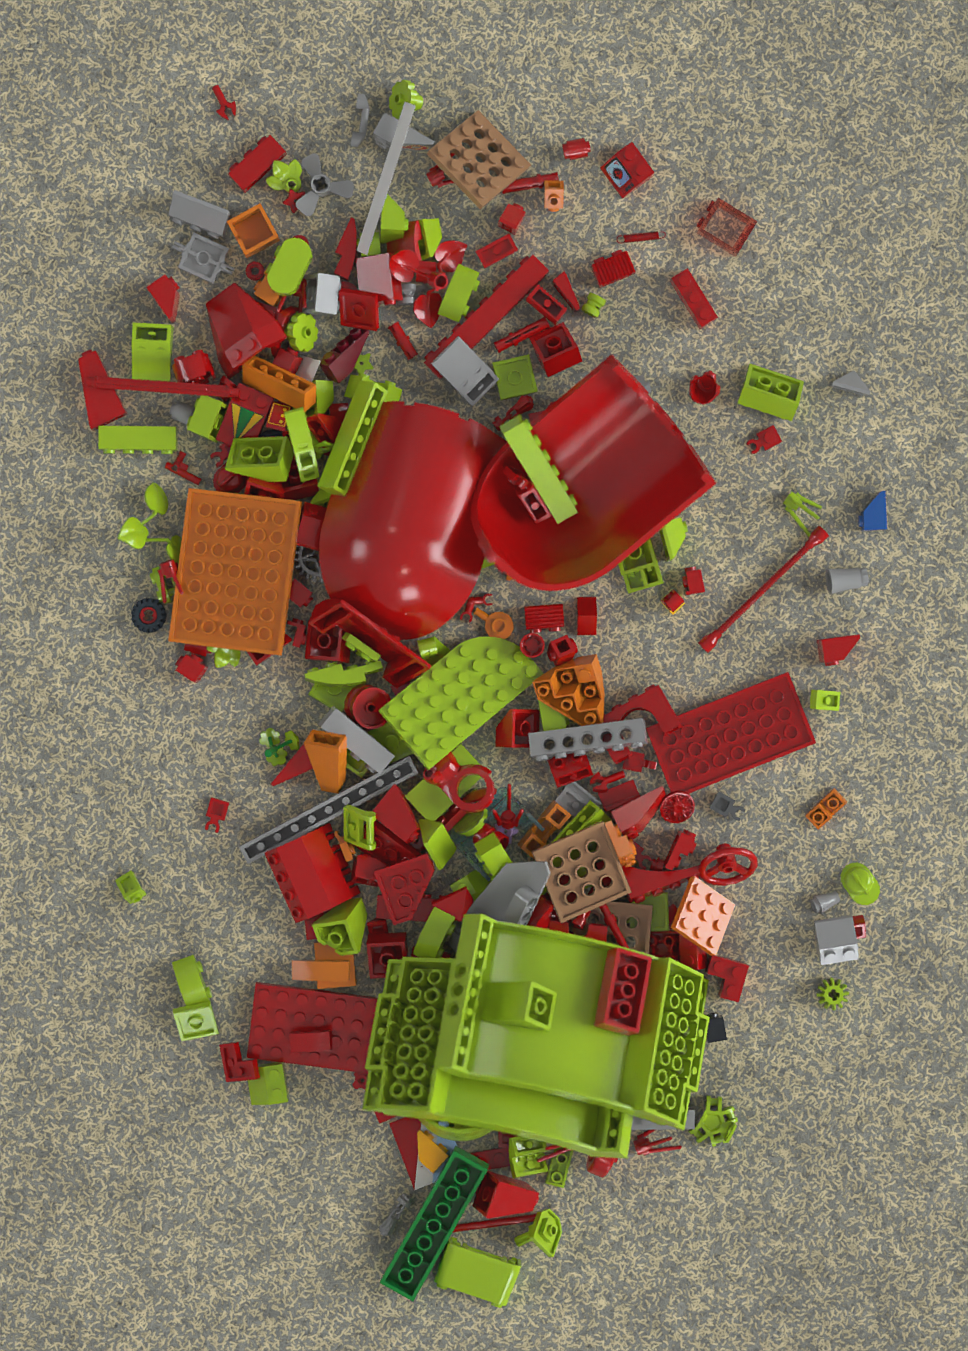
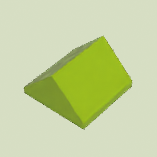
[419,819,457,870]

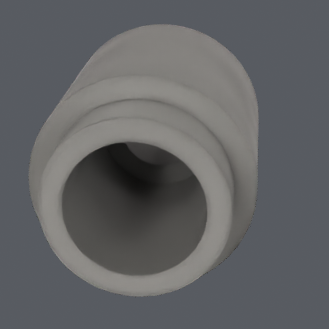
[169,401,195,424]

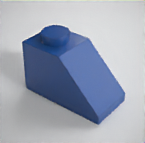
[858,491,887,531]

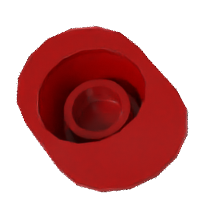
[213,462,249,493]

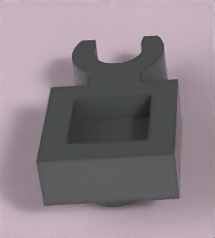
[709,791,746,821]

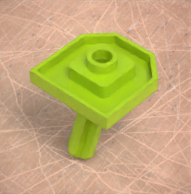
[514,1209,562,1257]

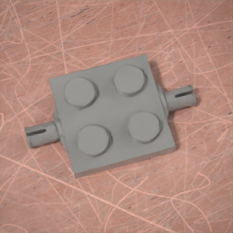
[172,233,235,284]

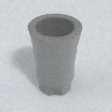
[825,567,869,595]

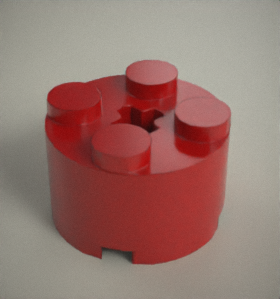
[172,350,216,384]

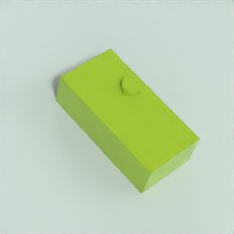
[405,744,482,821]

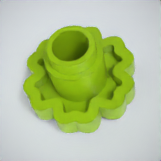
[389,79,423,119]
[284,313,318,352]

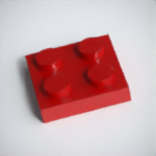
[339,288,379,331]

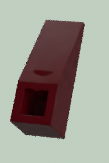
[319,328,370,383]

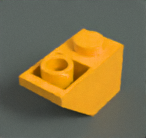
[417,1130,449,1173]

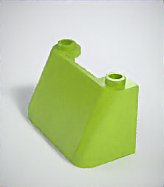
[434,1236,522,1308]

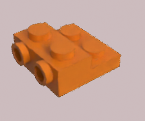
[604,820,637,867]

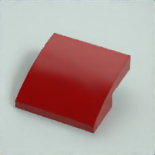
[387,220,423,261]

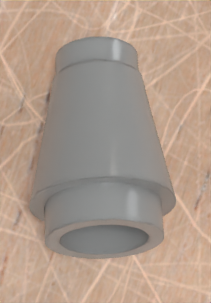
[810,891,840,914]

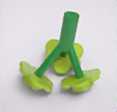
[259,728,300,767]

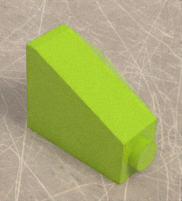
[312,897,368,956]

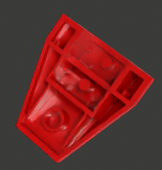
[206,283,287,379]

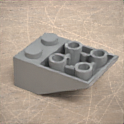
[431,336,499,407]

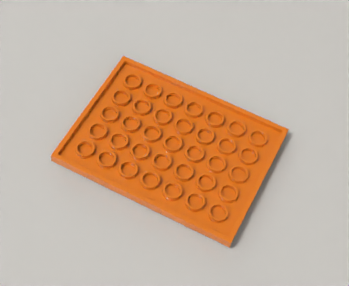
[168,488,302,656]

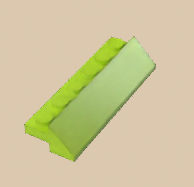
[618,538,664,594]

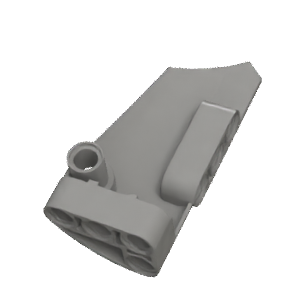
[448,861,550,953]

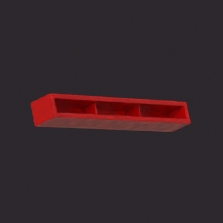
[424,255,549,380]

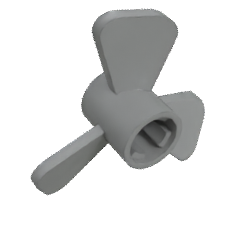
[296,153,354,216]

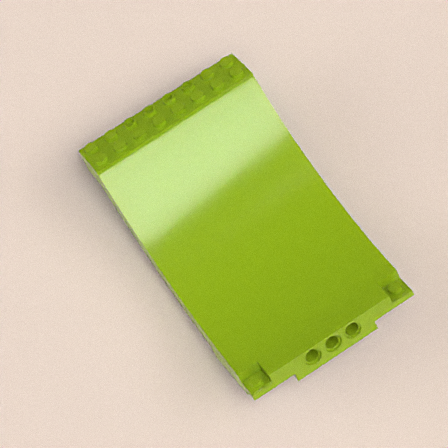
[435,914,710,1130]
[362,957,633,1159]

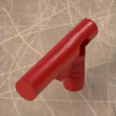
[164,451,202,486]

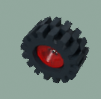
[131,598,167,633]

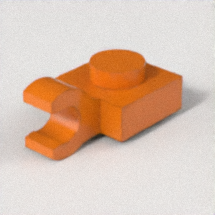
[334,830,356,862]

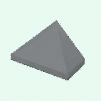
[830,370,870,397]

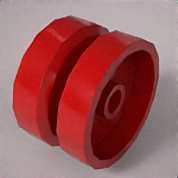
[344,684,391,729]

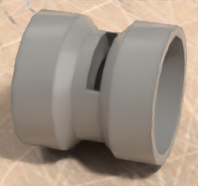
[398,284,416,306]

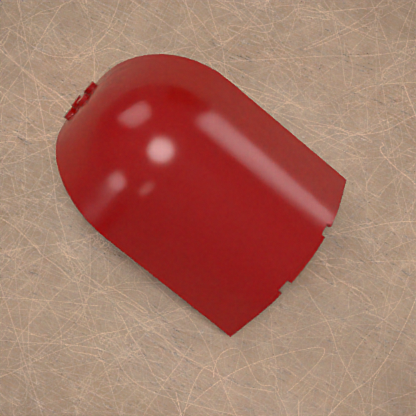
[471,354,717,591]
[319,401,507,641]

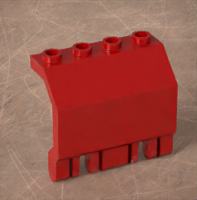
[264,823,361,923]

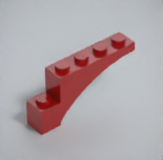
[595,861,700,904]

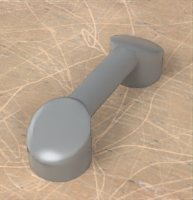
[351,93,370,147]

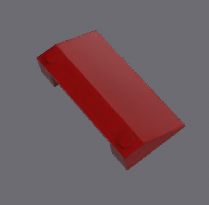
[308,599,431,688]

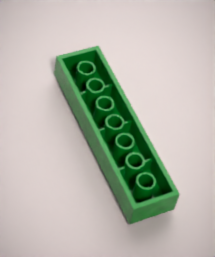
[380,1145,489,1301]

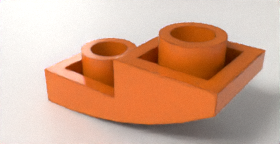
[805,788,847,830]

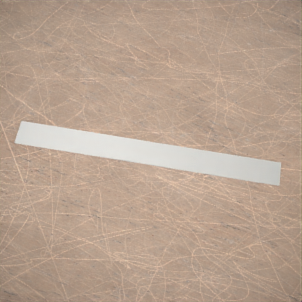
[356,102,416,255]

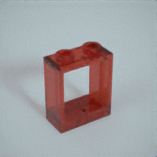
[696,198,758,257]

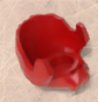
[689,370,721,405]

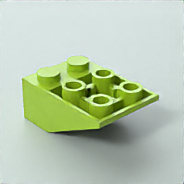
[132,322,174,382]

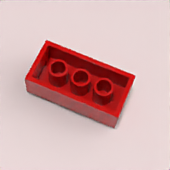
[594,947,652,1036]

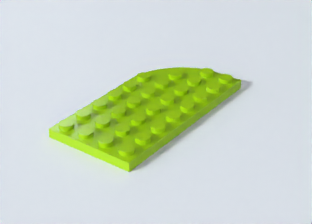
[379,637,544,770]

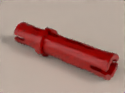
[502,172,559,194]
[493,316,550,353]

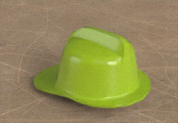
[840,862,880,905]

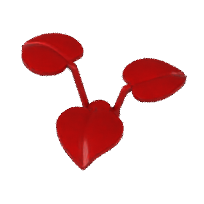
[389,240,467,328]

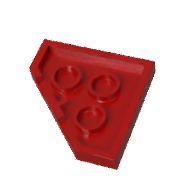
[374,852,435,926]

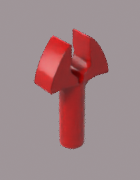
[212,85,236,120]
[590,771,625,793]

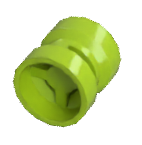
[581,292,606,318]

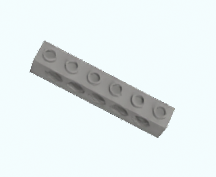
[528,718,648,761]

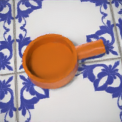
[473,607,514,639]

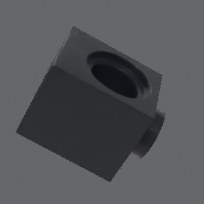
[706,1013,727,1043]

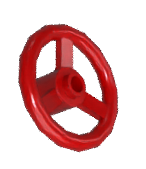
[698,843,758,886]

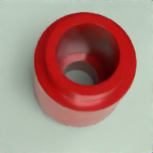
[562,138,591,160]

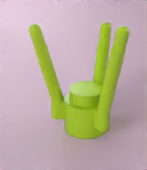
[783,491,822,537]

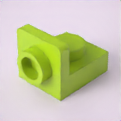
[115,870,146,904]

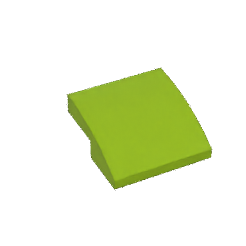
[509,1136,548,1179]

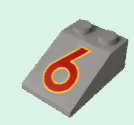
[373,113,435,151]

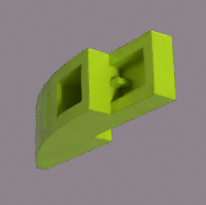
[284,407,320,482]
[304,660,383,687]

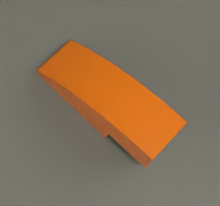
[292,960,349,981]

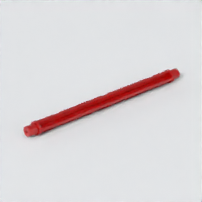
[87,376,240,398]

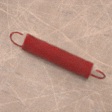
[617,231,666,244]

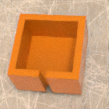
[226,203,280,258]

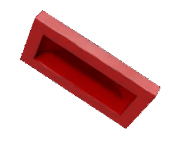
[432,886,474,922]

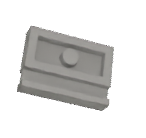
[554,782,602,817]

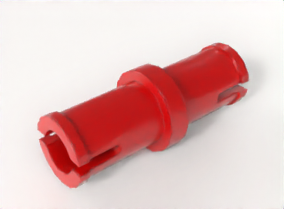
[388,321,418,360]

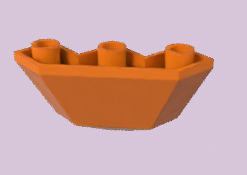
[532,654,605,726]

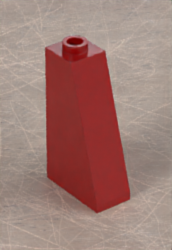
[78,350,128,431]

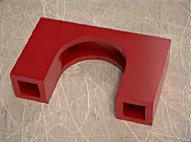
[602,684,683,765]

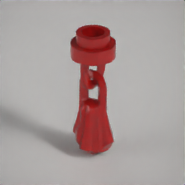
[492,395,534,431]

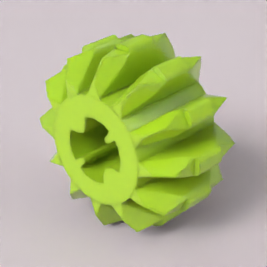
[816,977,849,1010]

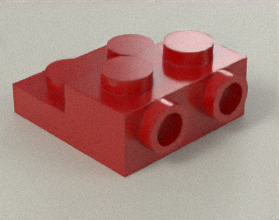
[663,829,697,870]

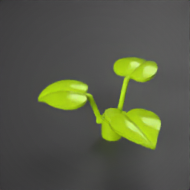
[117,482,182,564]

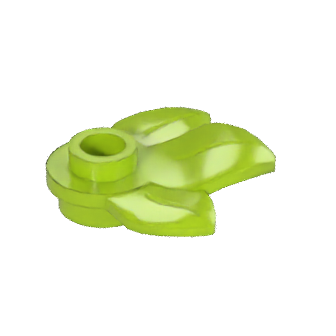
[266,159,302,192]
[207,646,241,668]

